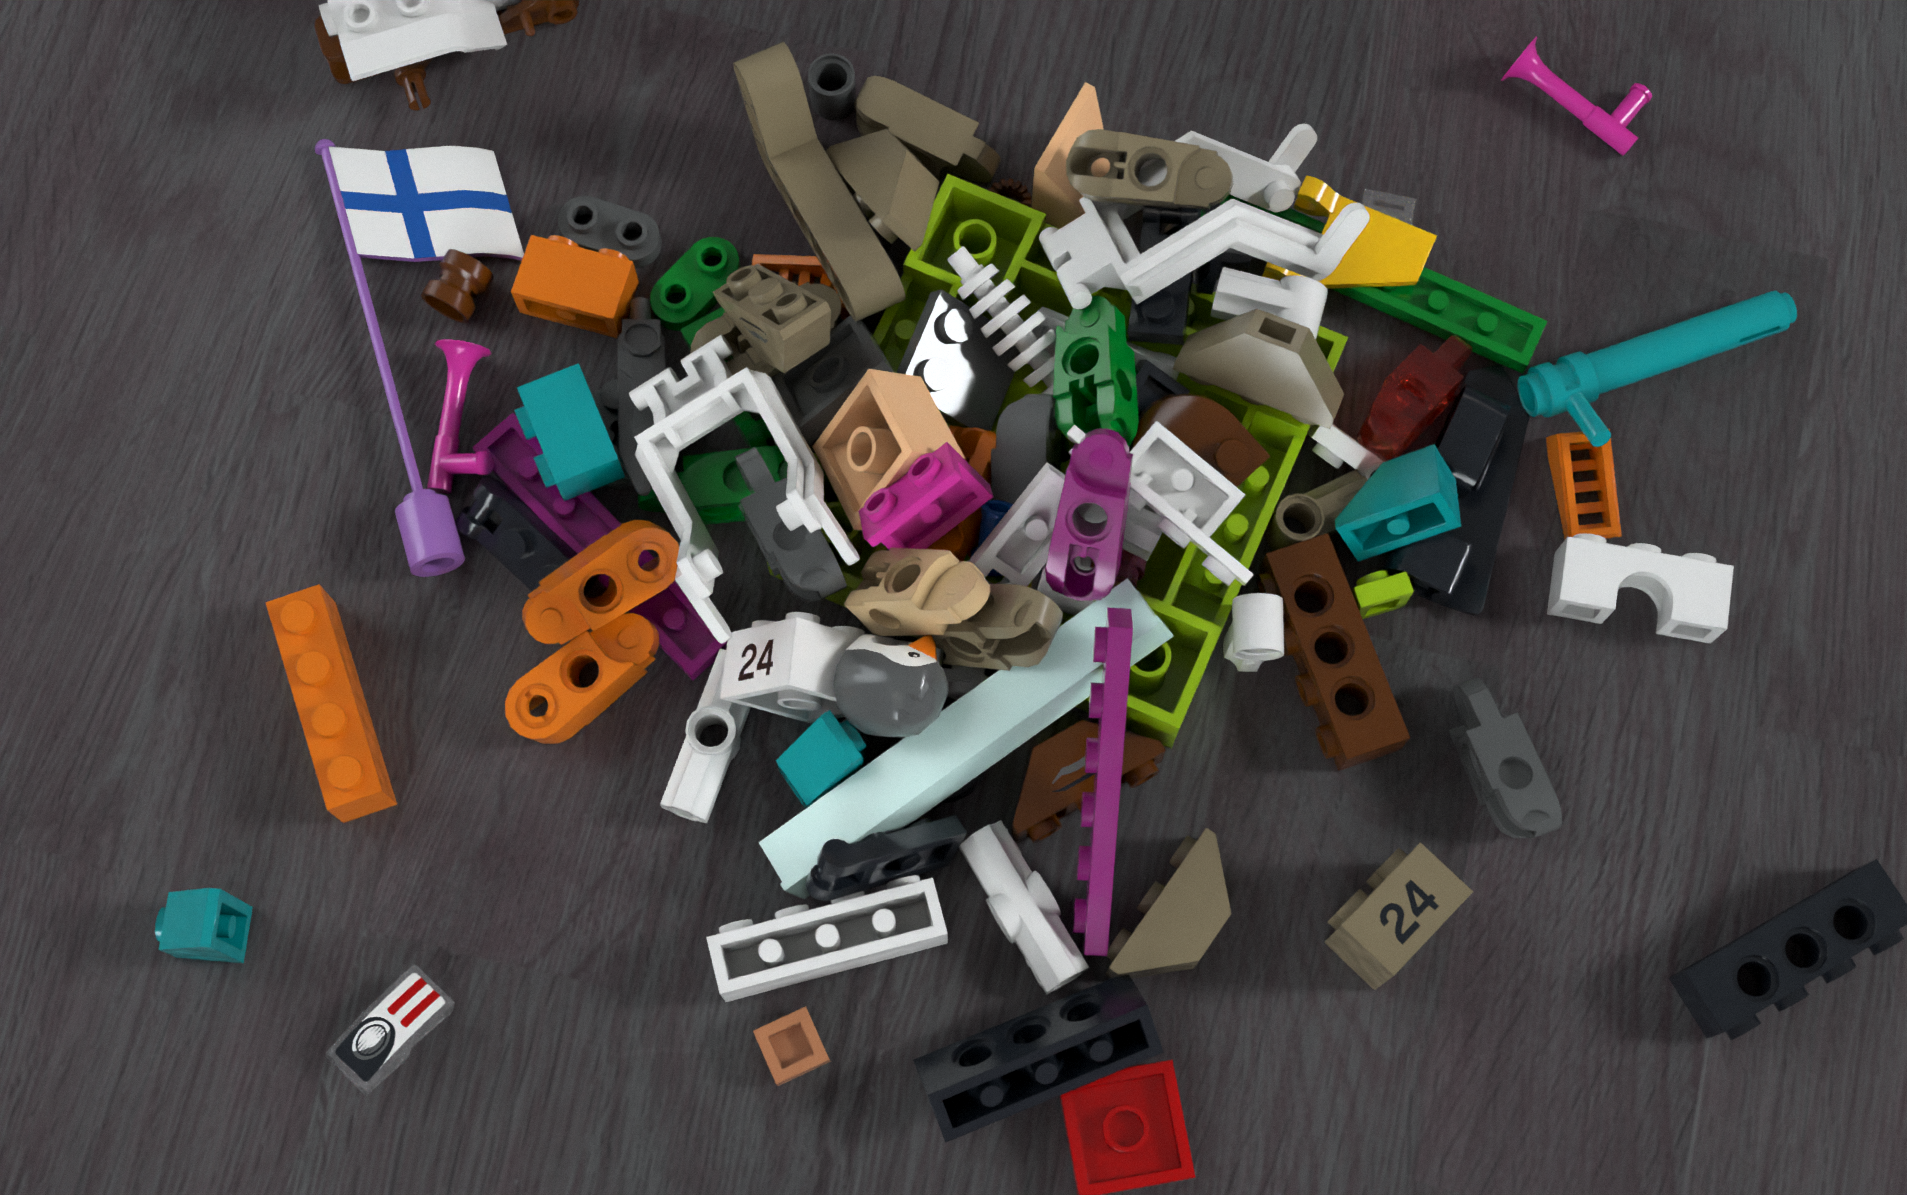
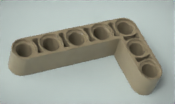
[733,41,906,322]

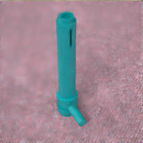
[1517,290,1797,447]

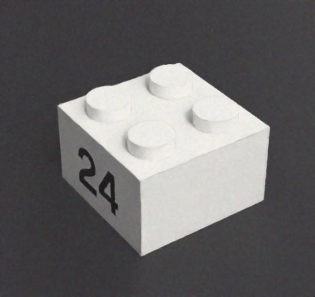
[720,612,865,723]

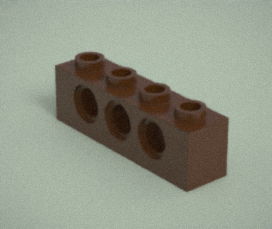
[1256,533,1410,771]

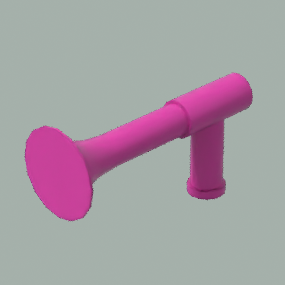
[1501,37,1652,156]
[427,339,494,494]

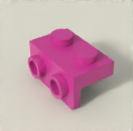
[859,442,994,550]

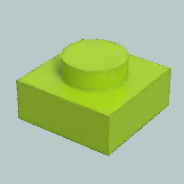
[1351,570,1414,619]

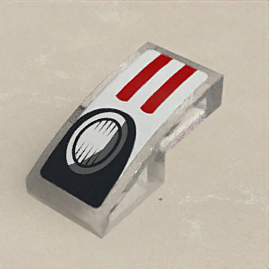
[326,964,455,1096]

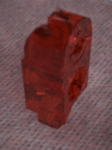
[1357,335,1473,462]

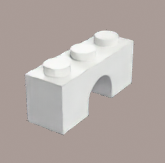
[1547,533,1734,644]

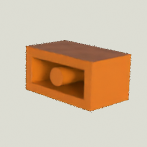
[511,235,639,338]

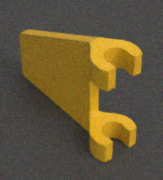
[1262,175,1437,289]

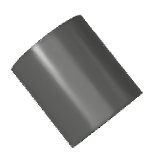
[808,53,857,120]

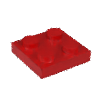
[1060,1059,1195,1195]

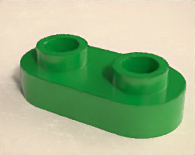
[650,237,741,331]

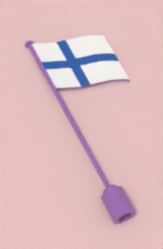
[315,139,524,577]

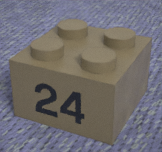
[1324,842,1473,990]

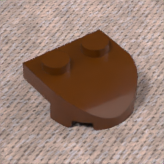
[1130,394,1270,487]

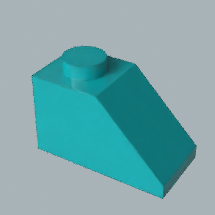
[1335,444,1461,562]
[155,888,253,963]

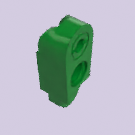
[1053,296,1139,447]
[637,446,788,525]

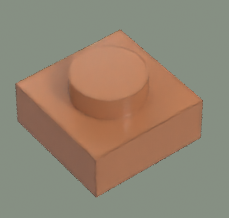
[753,1006,831,1086]

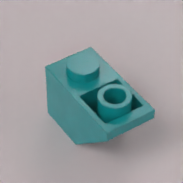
[776,710,868,809]

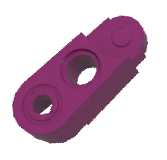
[1045,428,1133,601]

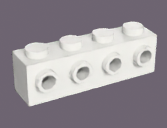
[706,875,948,1002]

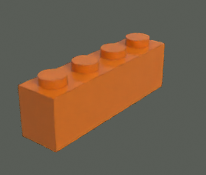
[265,584,397,823]

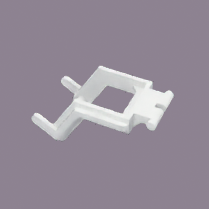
[1039,124,1370,309]
[629,334,860,644]

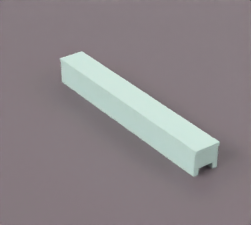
[759,578,1174,899]

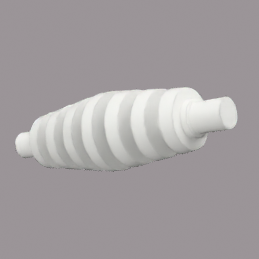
[947,246,1056,394]

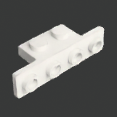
[1067,421,1253,586]

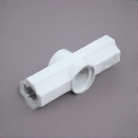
[660,649,751,823]
[959,820,1089,995]

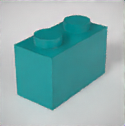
[514,363,625,501]

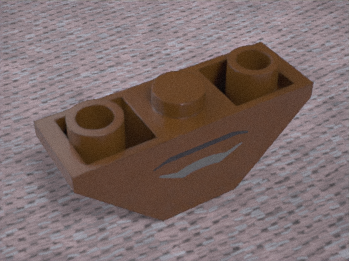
[1011,720,1166,843]

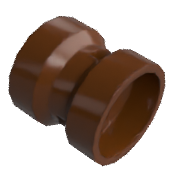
[421,249,494,323]

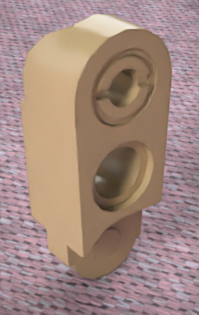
[844,547,990,636]

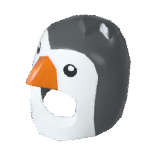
[833,634,949,737]

